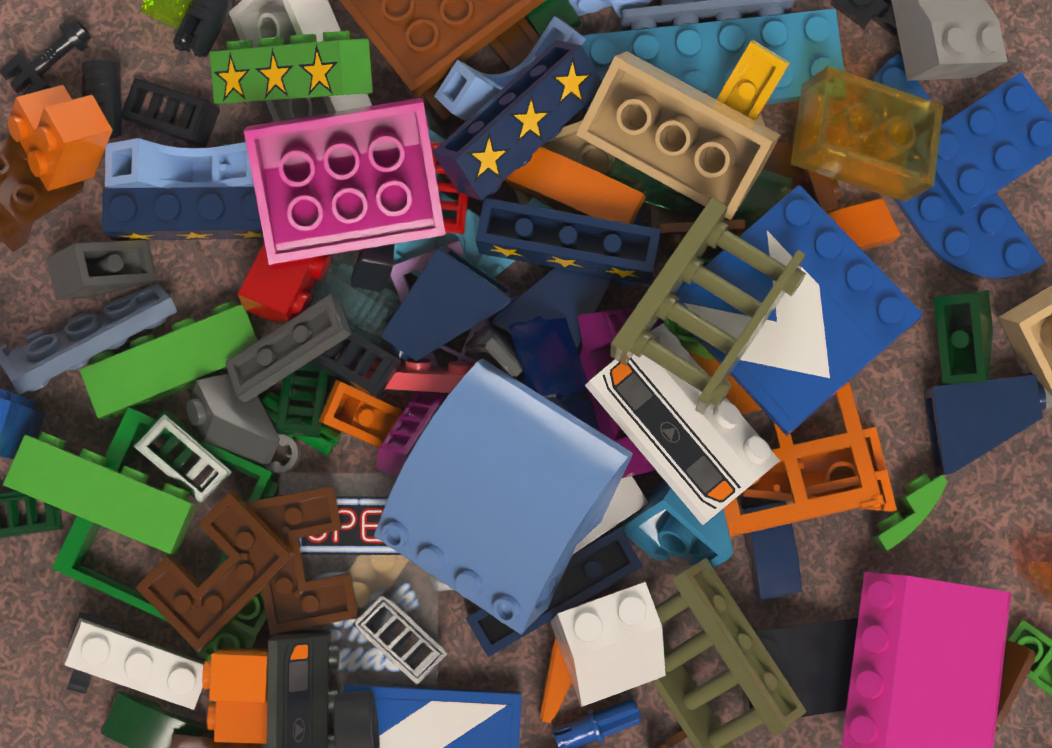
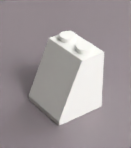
[550,582,666,707]

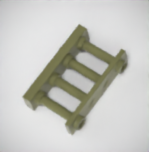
[610,197,806,415]
[652,558,807,748]

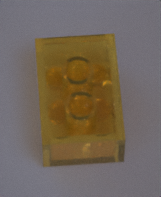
[791,66,944,202]

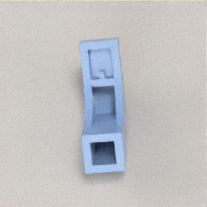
[434,16,586,121]
[105,138,254,189]

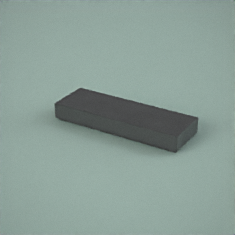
[225,294,352,403]

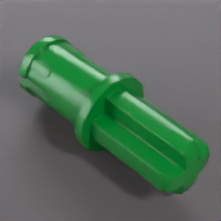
[261,392,342,458]

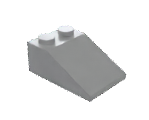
[891,0,1008,81]

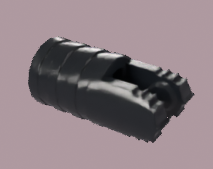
[173,0,235,58]
[81,60,122,139]

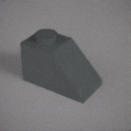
[47,240,157,300]
[187,374,280,466]

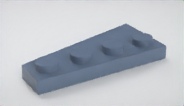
[0,283,177,395]

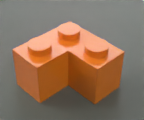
[8,85,112,191]
[202,647,268,744]

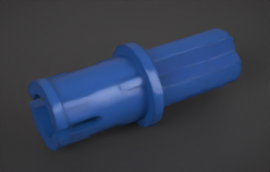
[552,699,641,748]

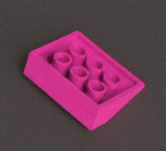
[244,98,446,264]
[841,572,1011,748]

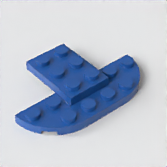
[859,53,1052,279]

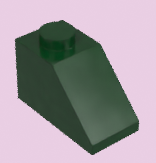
[934,290,993,385]

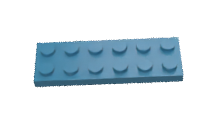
[582,9,847,111]

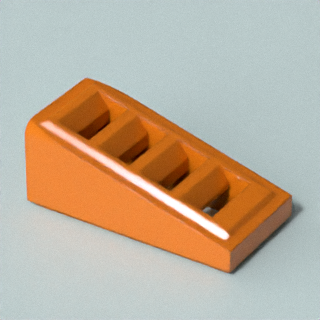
[539,634,572,723]

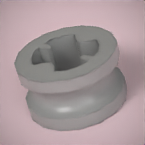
[265,434,301,474]

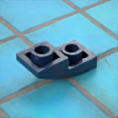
[742,500,802,600]

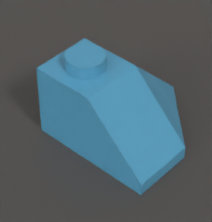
[621,479,733,568]

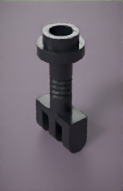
[0,18,92,95]

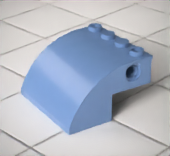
[374,359,633,635]

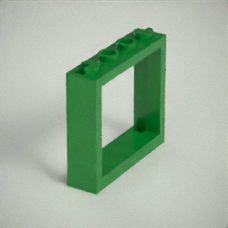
[52,407,279,622]

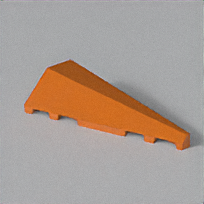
[662,427,897,512]

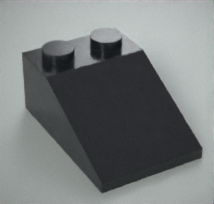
[742,618,858,717]

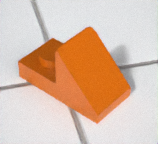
[319,380,404,448]

